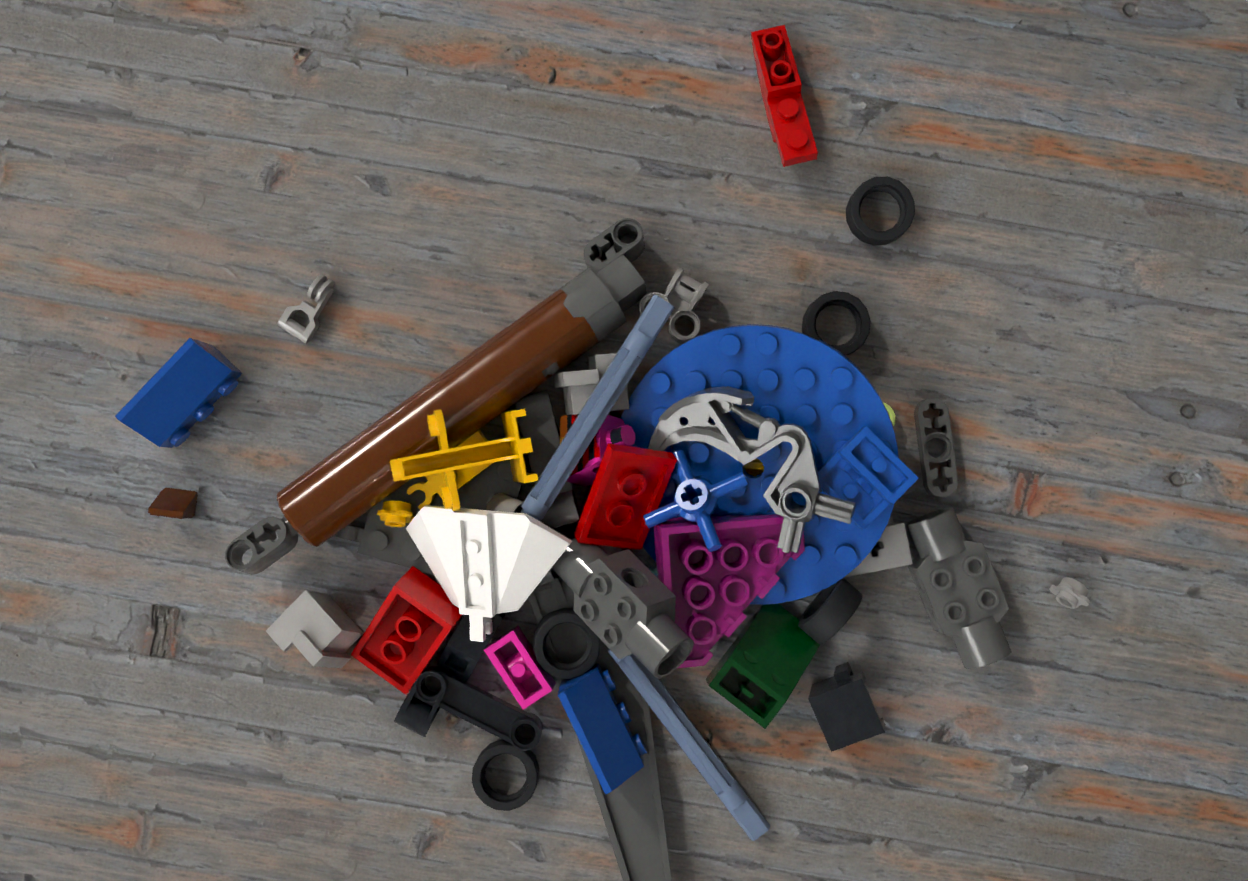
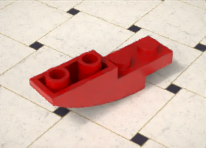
[751,25,818,167]

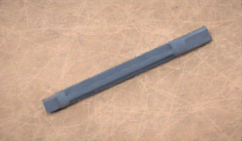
[520,295,675,521]
[607,648,770,841]

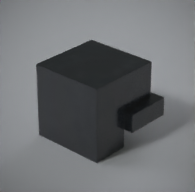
[808,662,886,752]

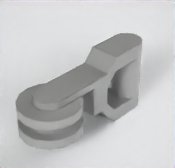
[277,274,335,344]

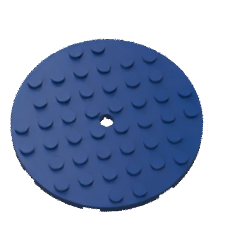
[621,324,899,605]

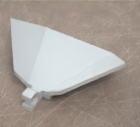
[406,505,572,642]

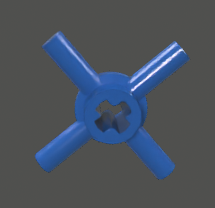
[643,450,749,552]

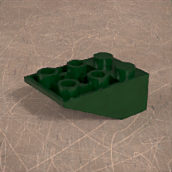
[706,604,821,729]

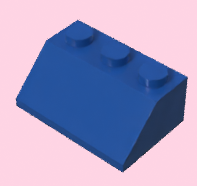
[115,338,242,448]
[558,664,647,795]

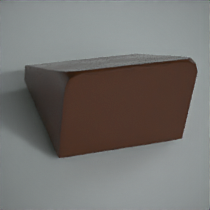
[148,488,198,519]

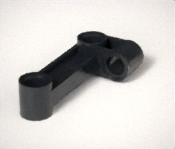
[394,666,543,751]

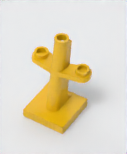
[390,409,539,511]

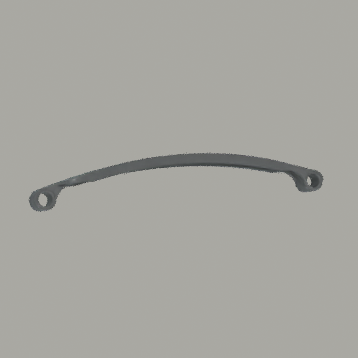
[528,567,672,881]

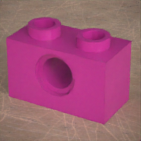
[484,625,556,710]

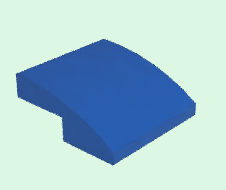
[817,426,919,530]

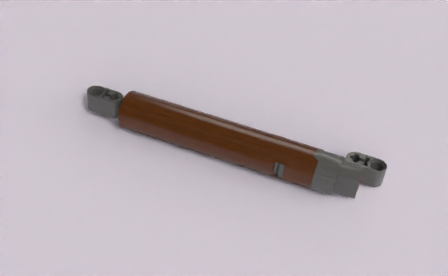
[225,218,647,575]

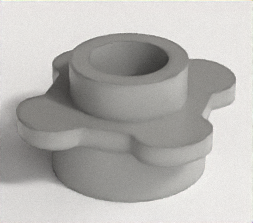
[1049,577,1090,609]

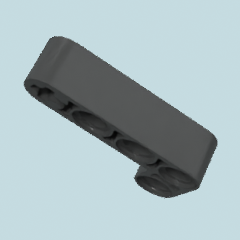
[515,390,581,528]

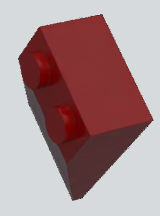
[351,566,464,695]

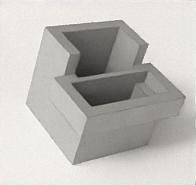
[554,353,629,415]
[266,590,364,668]

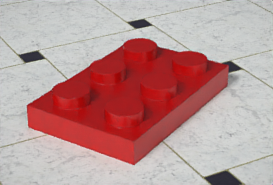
[574,443,677,550]

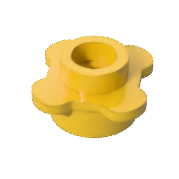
[377,500,414,527]

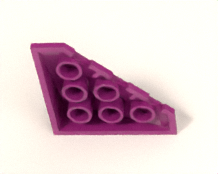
[654,514,805,669]

